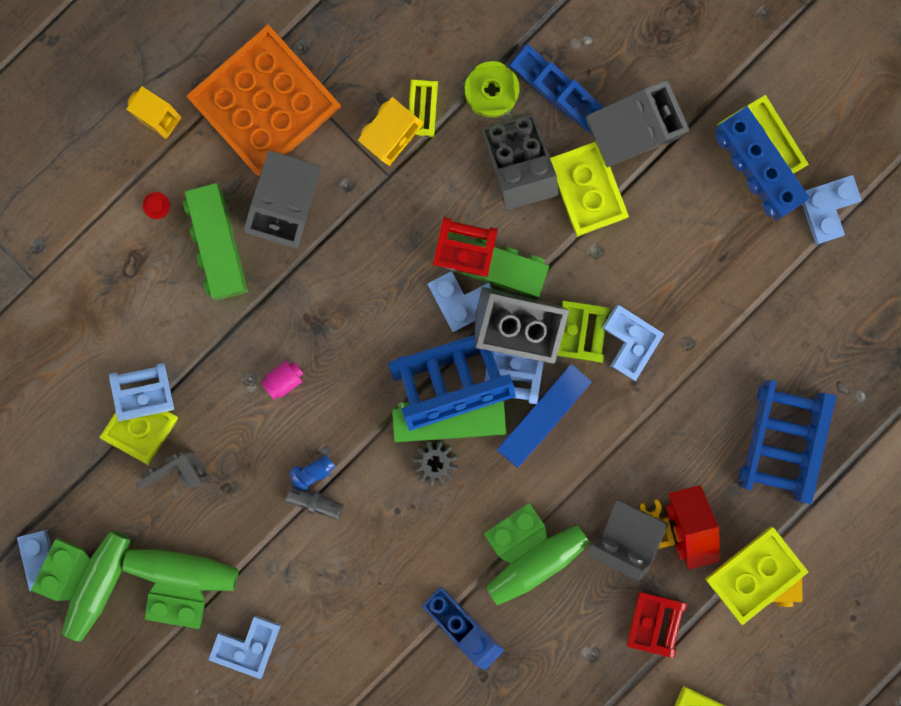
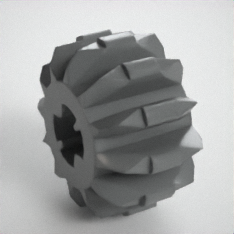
[412,440,459,487]

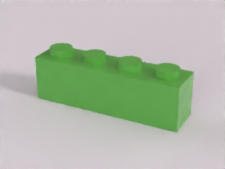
[183,183,248,301]
[447,232,549,299]
[392,401,506,442]

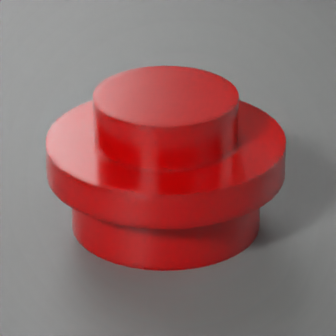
[142,192,171,220]

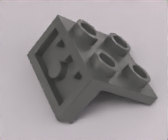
[136,451,212,489]
[588,500,668,581]

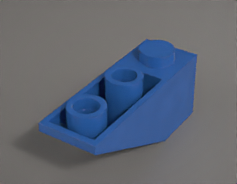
[422,586,505,670]

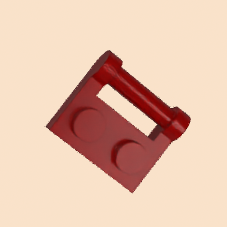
[433,217,498,278]
[626,591,687,658]

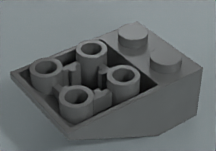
[585,80,690,168]
[481,114,559,211]
[243,150,322,248]

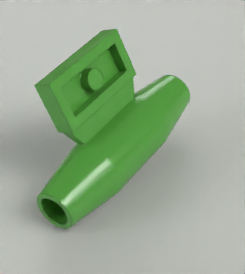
[484,503,590,606]
[31,530,131,642]
[123,549,238,629]

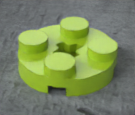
[465,61,519,118]

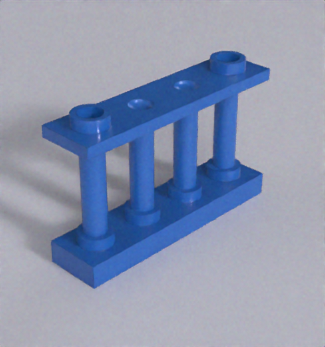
[388,334,516,431]
[738,380,836,504]

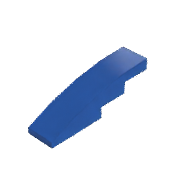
[508,44,604,136]
[497,364,592,468]

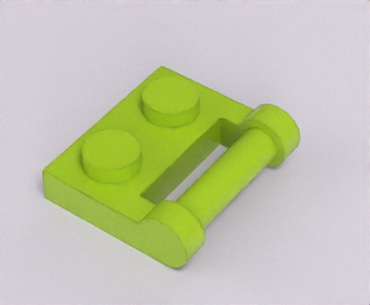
[557,301,611,363]

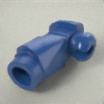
[289,455,336,490]

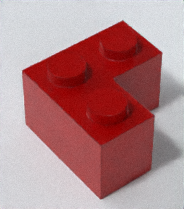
[665,485,720,570]

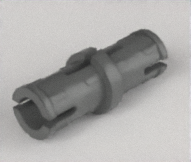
[286,486,344,521]

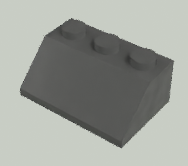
[475,287,569,364]

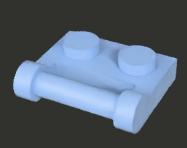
[484,351,543,404]
[109,362,174,422]

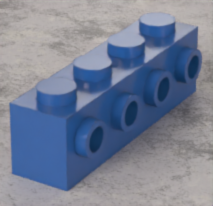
[714,106,810,221]

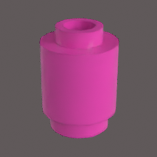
[261,360,304,400]

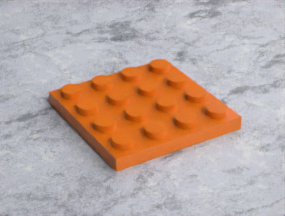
[186,24,341,178]

